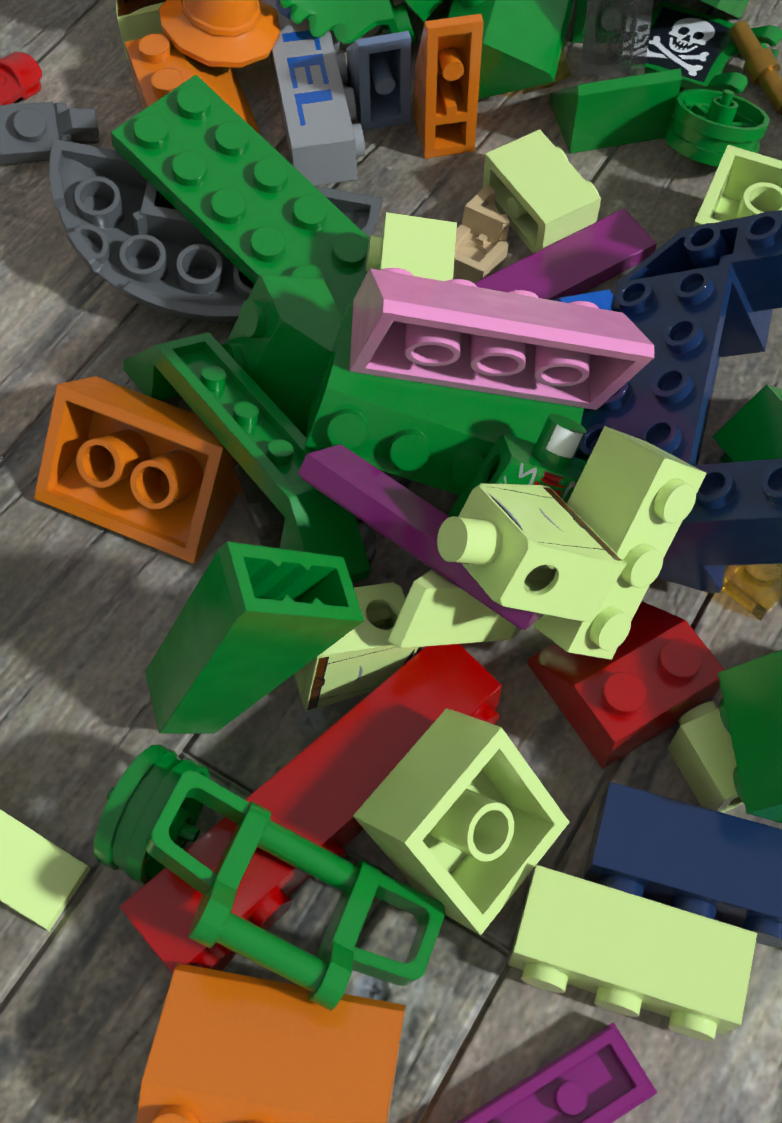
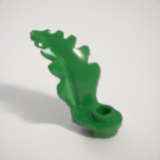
[279,0,418,45]

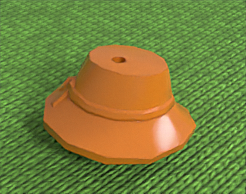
[159,0,280,68]

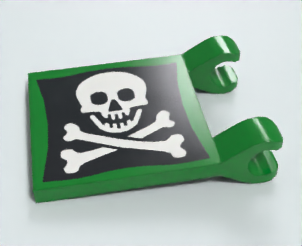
[615,1,782,99]

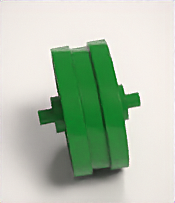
[664,89,770,167]
[94,744,210,885]

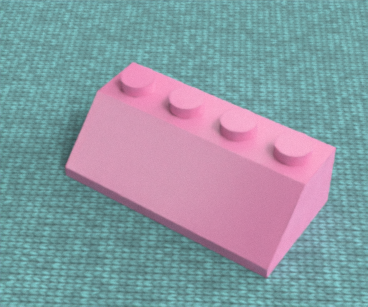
[349,268,654,410]

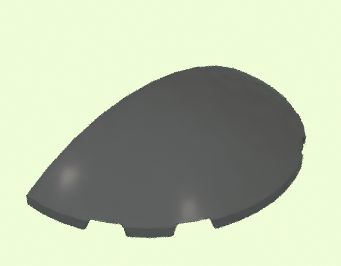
[49,139,383,322]

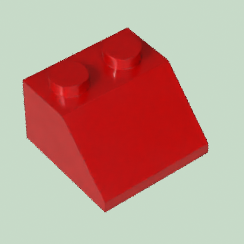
[527,601,725,769]

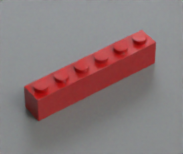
[119,644,502,974]

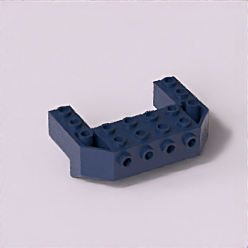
[575,210,782,593]

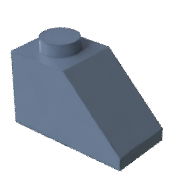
[346,31,411,131]

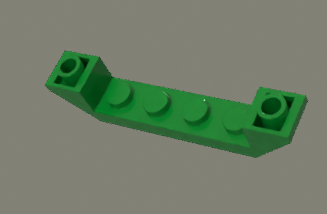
[123,332,371,584]

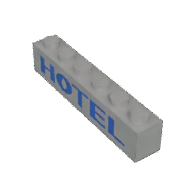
[266,0,365,185]

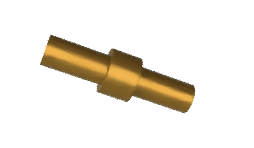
[728,20,782,114]

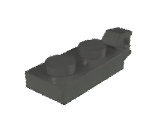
[0,102,99,164]

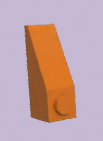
[413,14,484,159]

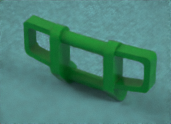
[145,770,445,1011]

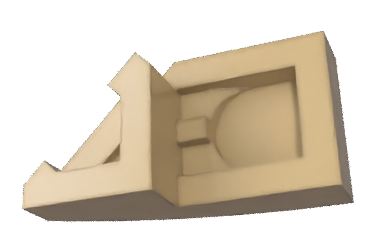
[453,185,510,283]

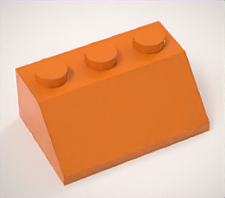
[125,33,261,135]
[34,376,245,564]
[136,963,406,1123]

